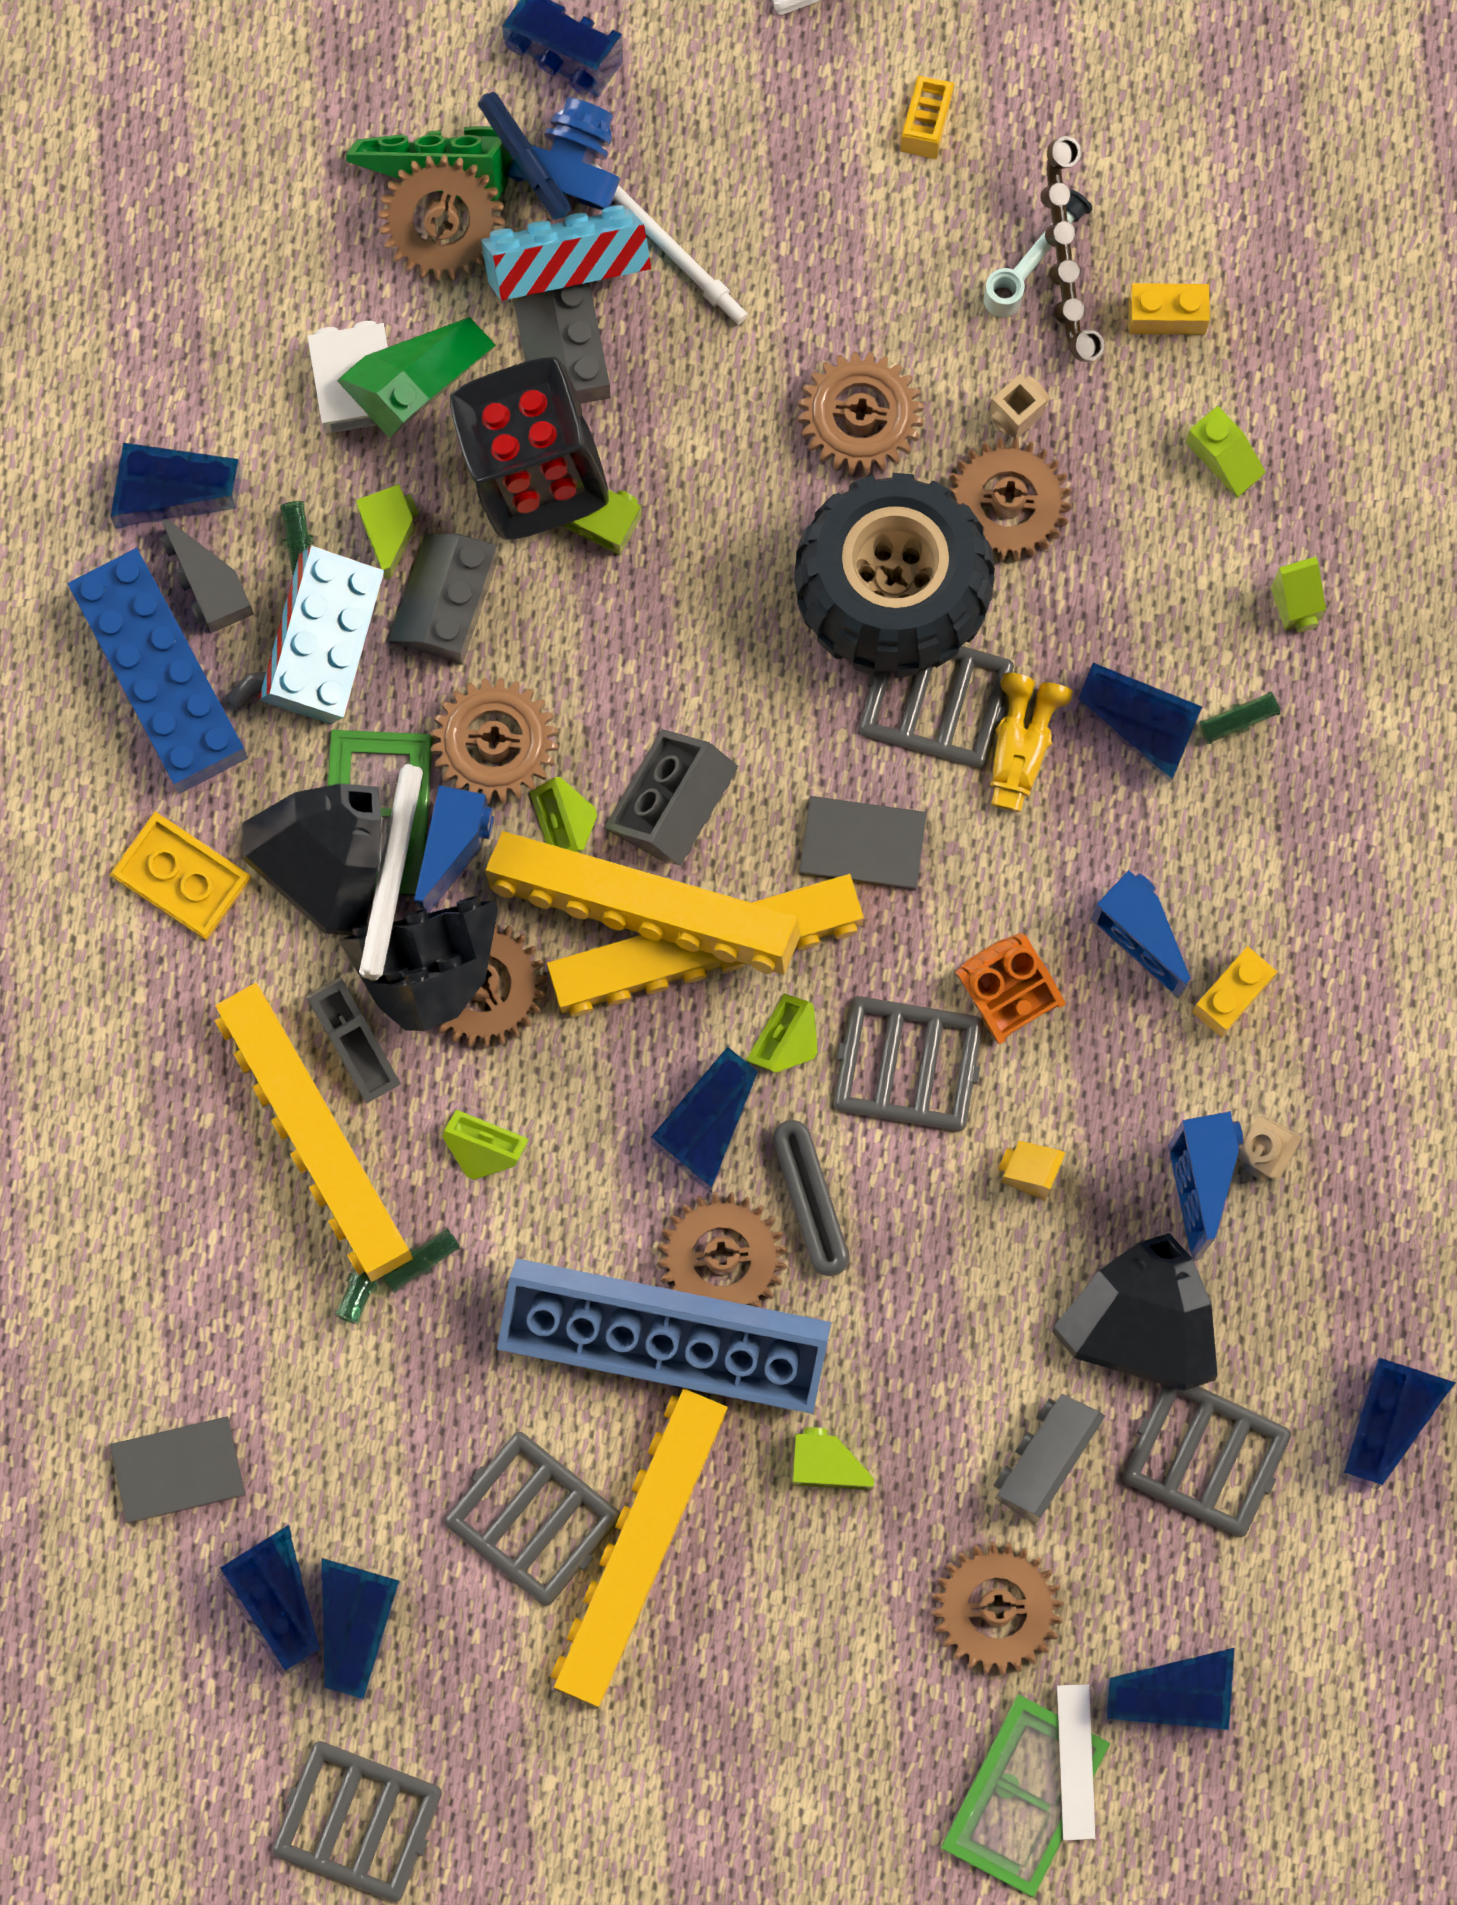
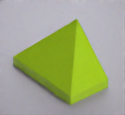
[530,777,597,853]
[746,993,818,1073]
[442,1109,529,1180]

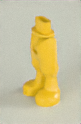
[990,672,1073,812]

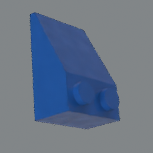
[414,785,494,913]
[1091,870,1191,998]

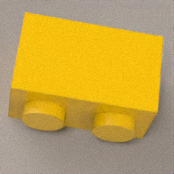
[1128,283,1210,335]
[1192,946,1278,1038]

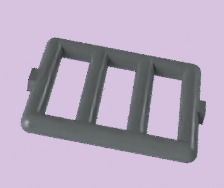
[859,646,1014,768]
[833,996,983,1132]
[1122,1385,1291,1537]
[445,1432,620,1606]
[273,1741,442,1902]

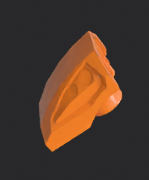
[955,932,1066,1045]

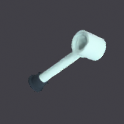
[983,190,1093,318]

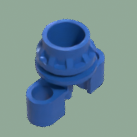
[507,97,620,211]

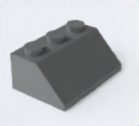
[514,282,611,404]
[389,534,499,665]
[604,729,739,866]
[993,1394,1106,1524]

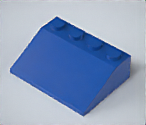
[1168,1111,1243,1261]

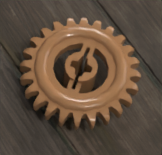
[378,155,505,281]
[797,352,924,476]
[948,437,1072,562]
[430,678,559,805]
[438,923,547,1048]
[656,1192,787,1308]
[931,1541,1064,1676]

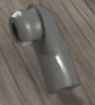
[226,671,266,710]

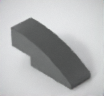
[306,977,401,1104]

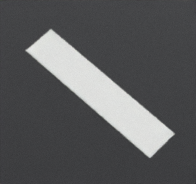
[1057,1684,1095,1840]

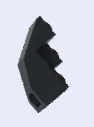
[241,783,381,936]
[340,896,498,1031]
[1052,1233,1218,1391]

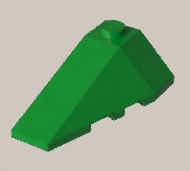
[346,126,511,201]
[337,317,496,438]

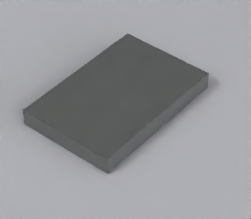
[799,796,927,891]
[110,1416,246,1524]

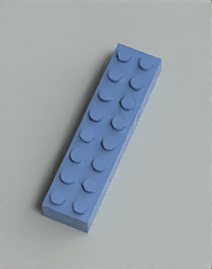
[497,1258,831,1414]

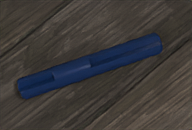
[478,92,571,220]

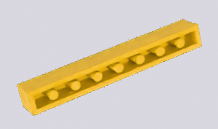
[485,831,801,975]
[547,874,864,1017]
[214,982,413,1282]
[550,1388,728,1708]

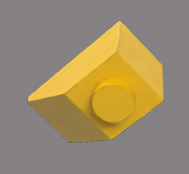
[998,1140,1066,1201]

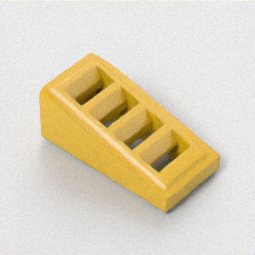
[900,75,955,159]

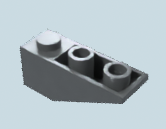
[160,519,254,633]

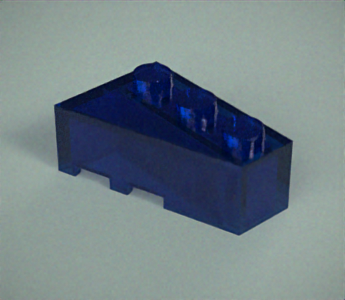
[502,0,623,97]
[110,443,242,529]
[1078,662,1202,783]
[651,1046,758,1194]
[1338,1357,1456,1489]
[218,1525,320,1678]
[322,1558,402,1701]
[1103,1648,1235,1732]

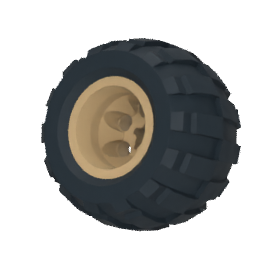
[794,473,995,678]

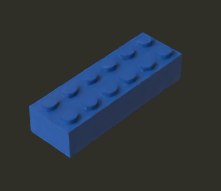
[67,548,248,794]

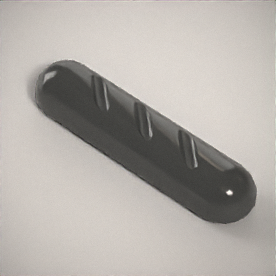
[773,1120,850,1276]

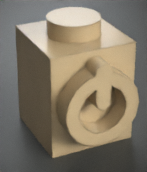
[989,374,1050,438]
[1237,1115,1302,1181]

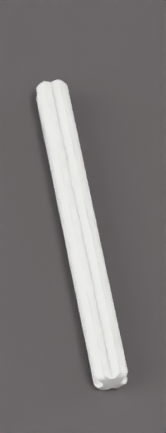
[359,764,423,980]

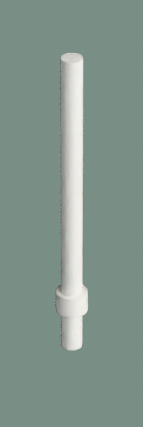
[591,160,748,325]

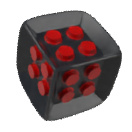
[450,357,609,540]

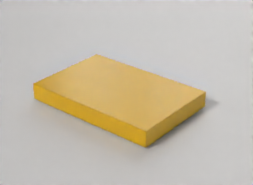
[109,811,252,941]

